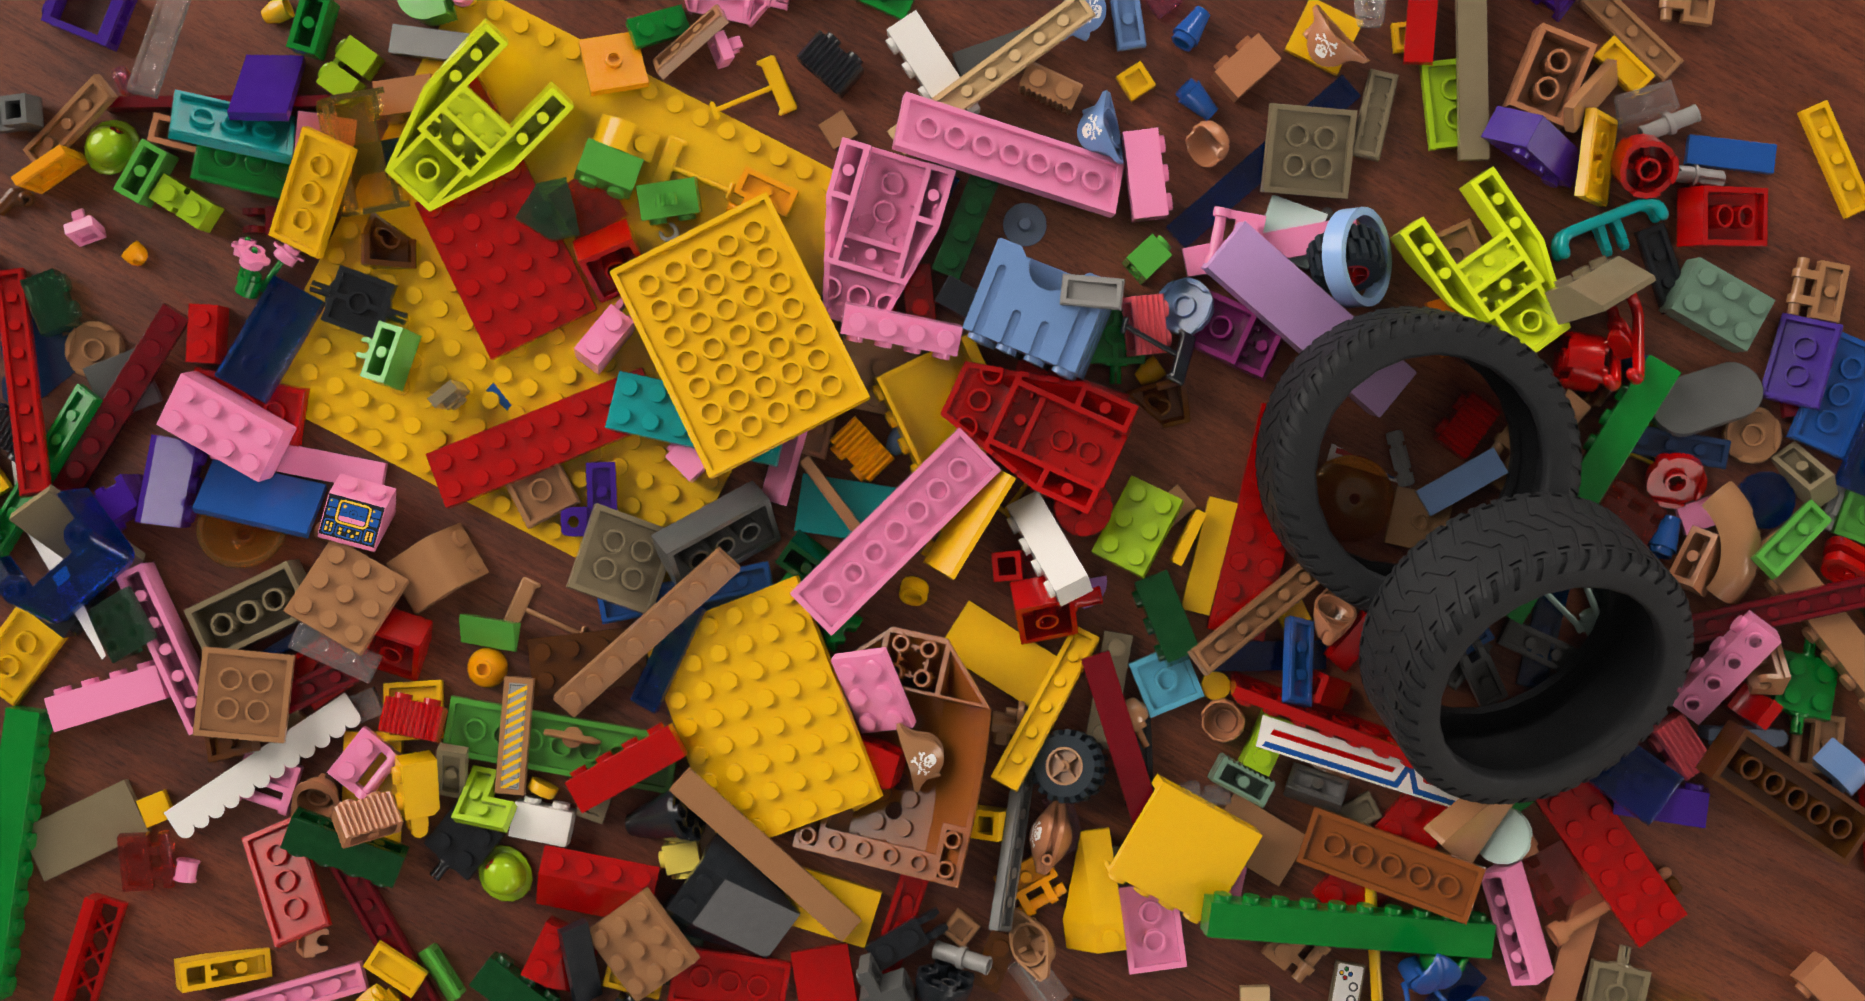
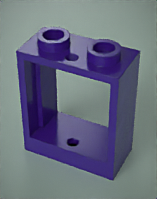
[41,0,137,52]

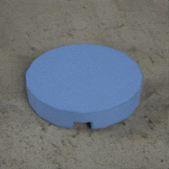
[1159,277,1214,335]

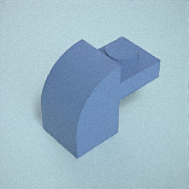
[1812,737,1865,796]

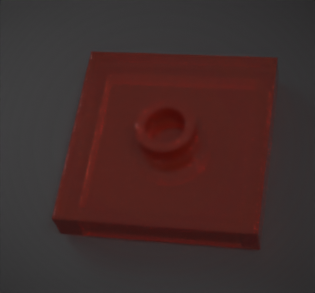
[548,179,629,240]

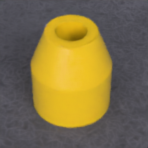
[261,0,295,24]
[1135,355,1166,386]

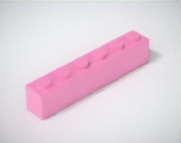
[115,562,201,735]

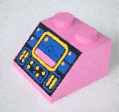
[318,474,396,552]

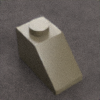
[1770,441,1838,507]

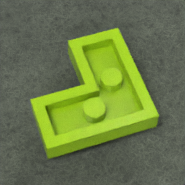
[451,765,518,833]

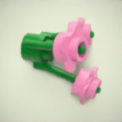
[231,236,305,299]

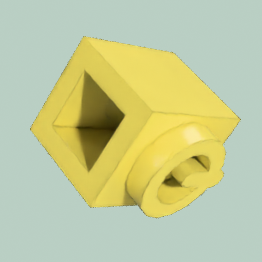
[658,841,702,880]

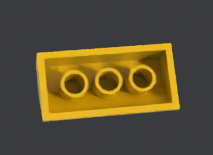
[921,470,1016,580]

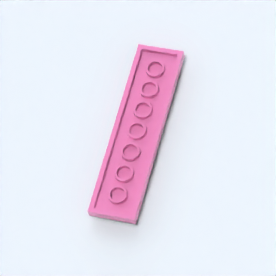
[892,92,1125,218]
[790,427,1001,636]

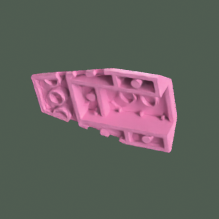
[822,137,956,322]

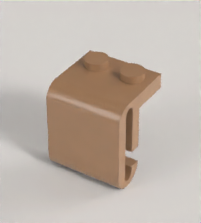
[386,523,489,614]

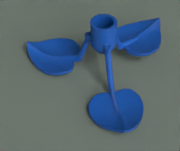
[1397,953,1491,1001]

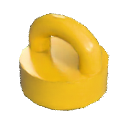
[899,576,929,606]

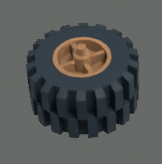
[1030,729,1109,803]

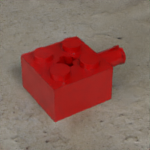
[1010,576,1103,645]

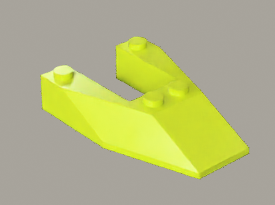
[385,18,574,212]
[1390,166,1571,353]

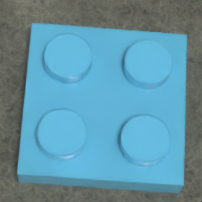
[1128,652,1204,718]

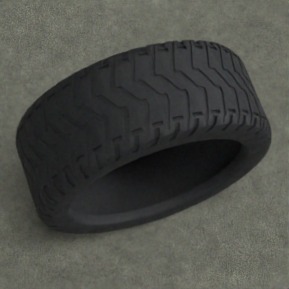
[1255,306,1582,612]
[1359,492,1694,805]

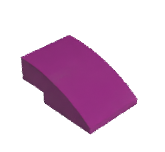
[1193,291,1284,382]

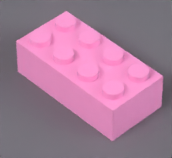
[156,371,297,482]

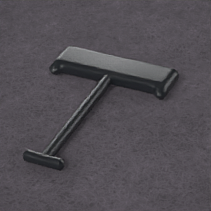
[1120,317,1196,386]

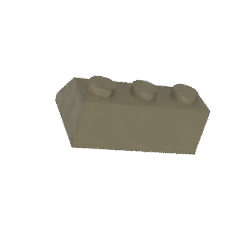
[1545,255,1656,325]

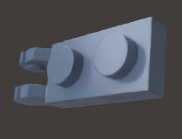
[1698,725,1789,747]

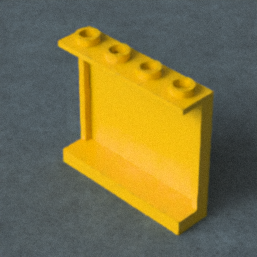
[872,333,987,473]
[1104,774,1263,924]

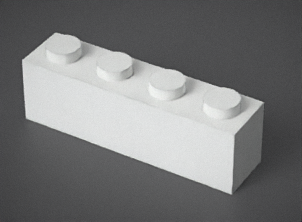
[885,10,980,114]
[1006,491,1093,607]

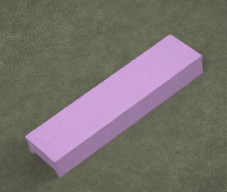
[1201,221,1417,418]

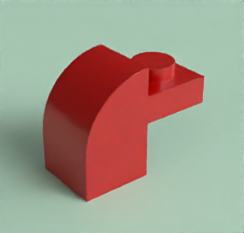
[991,549,1044,582]

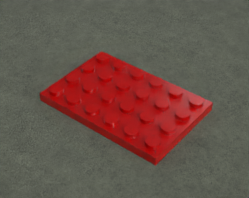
[415,159,598,360]

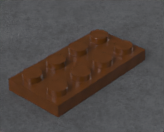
[527,627,650,697]

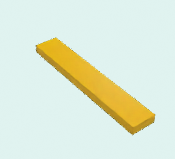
[991,627,1100,792]

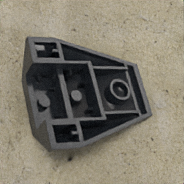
[662,833,801,958]

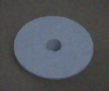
[1003,203,1046,246]

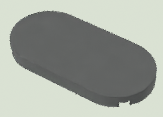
[1652,362,1763,437]

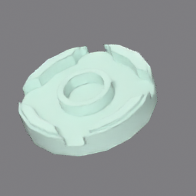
[1480,808,1533,864]

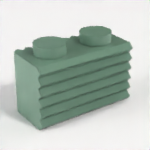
[1207,752,1276,808]

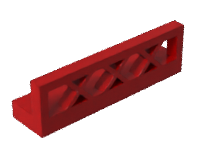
[53,892,129,1001]

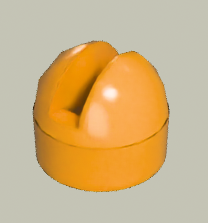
[121,240,148,266]

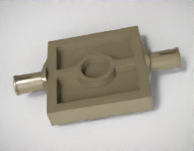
[1582,944,1652,1001]

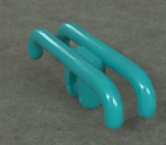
[1550,198,1669,262]

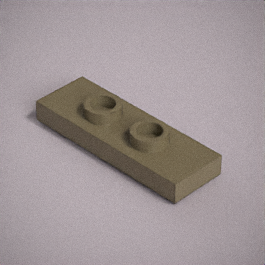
[1353,69,1399,162]

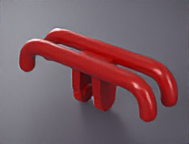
[1602,293,1645,391]

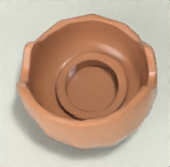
[1185,120,1230,168]
[1201,698,1245,743]

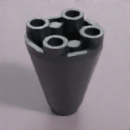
[625,790,706,843]
[916,959,975,1001]

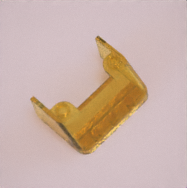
[316,87,410,217]

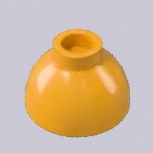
[467,647,508,688]

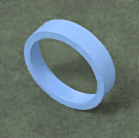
[1322,207,1392,308]

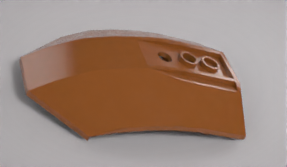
[792,627,991,888]

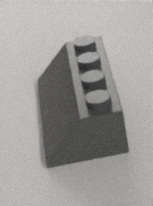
[651,480,781,586]

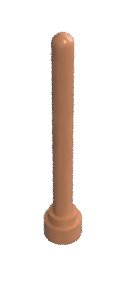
[1545,867,1672,947]

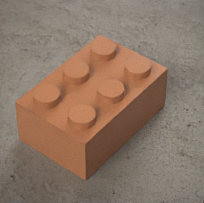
[1502,23,1597,130]

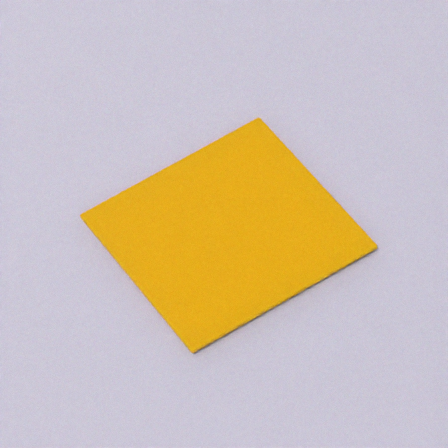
[259,0,833,582]

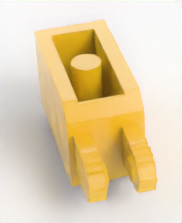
[391,750,440,839]

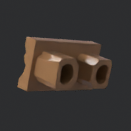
[991,700,1027,746]

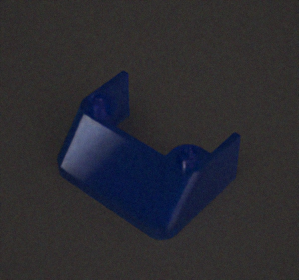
[0,488,135,624]

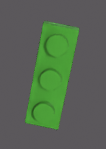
[1750,499,1832,580]

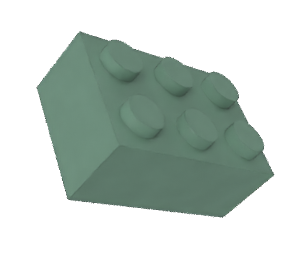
[1658,257,1775,353]

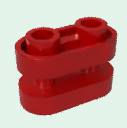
[1821,536,1865,582]

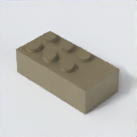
[183,559,307,650]

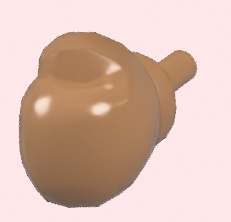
[1125,698,1149,748]

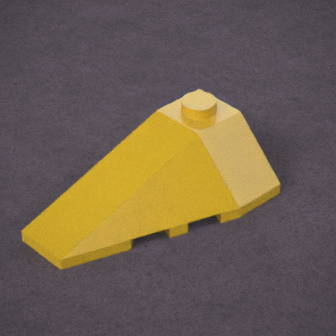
[1063,827,1127,954]

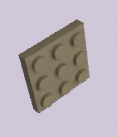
[1260,103,1357,199]
[566,503,666,614]

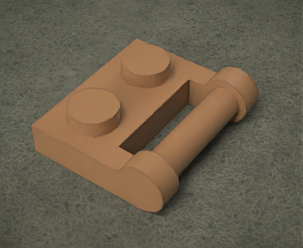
[1788,715,1846,774]

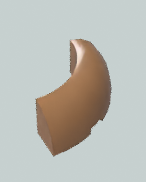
[1701,481,1761,605]

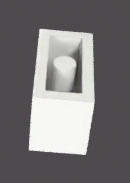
[508,795,577,847]

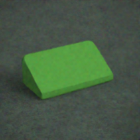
[459,613,521,652]
[418,943,466,1001]

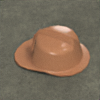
[291,773,339,818]

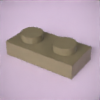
[427,380,471,410]
[436,742,469,798]

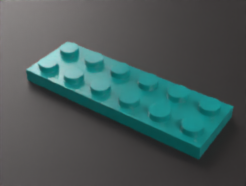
[605,371,783,467]

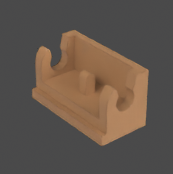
[1745,644,1791,695]

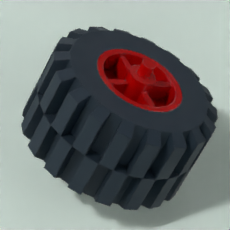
[1306,223,1387,295]

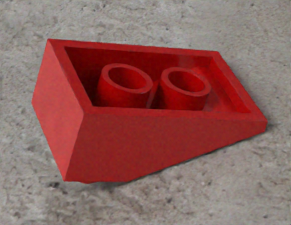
[1677,185,1768,247]

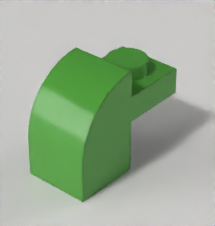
[397,0,458,26]

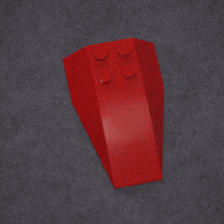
[940,361,1139,515]

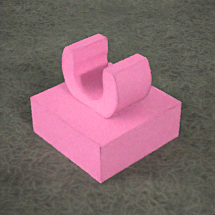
[707,30,743,69]
[63,208,107,247]

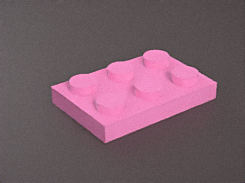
[831,647,917,734]
[1118,884,1187,975]

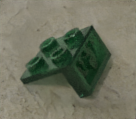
[87,586,157,663]

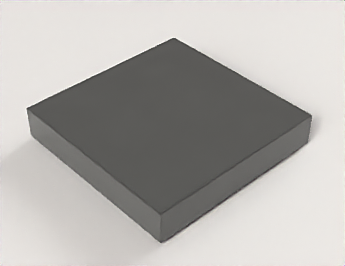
[83,348,164,412]

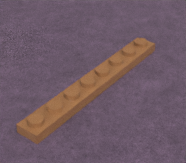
[553,547,740,718]

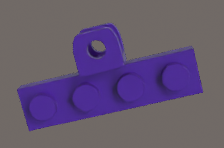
[561,462,618,537]

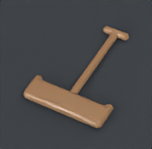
[503,577,587,634]

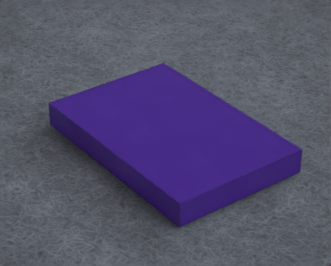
[227,55,306,121]
[1762,313,1843,411]

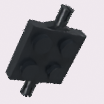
[309,265,408,339]
[424,797,507,881]

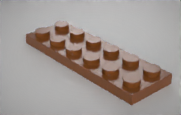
[1296,805,1486,925]

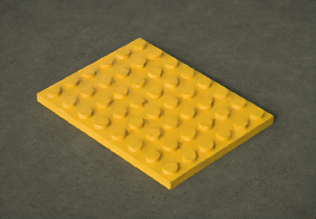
[609,192,871,480]
[647,575,883,838]

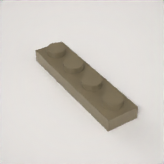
[1086,630,1133,749]

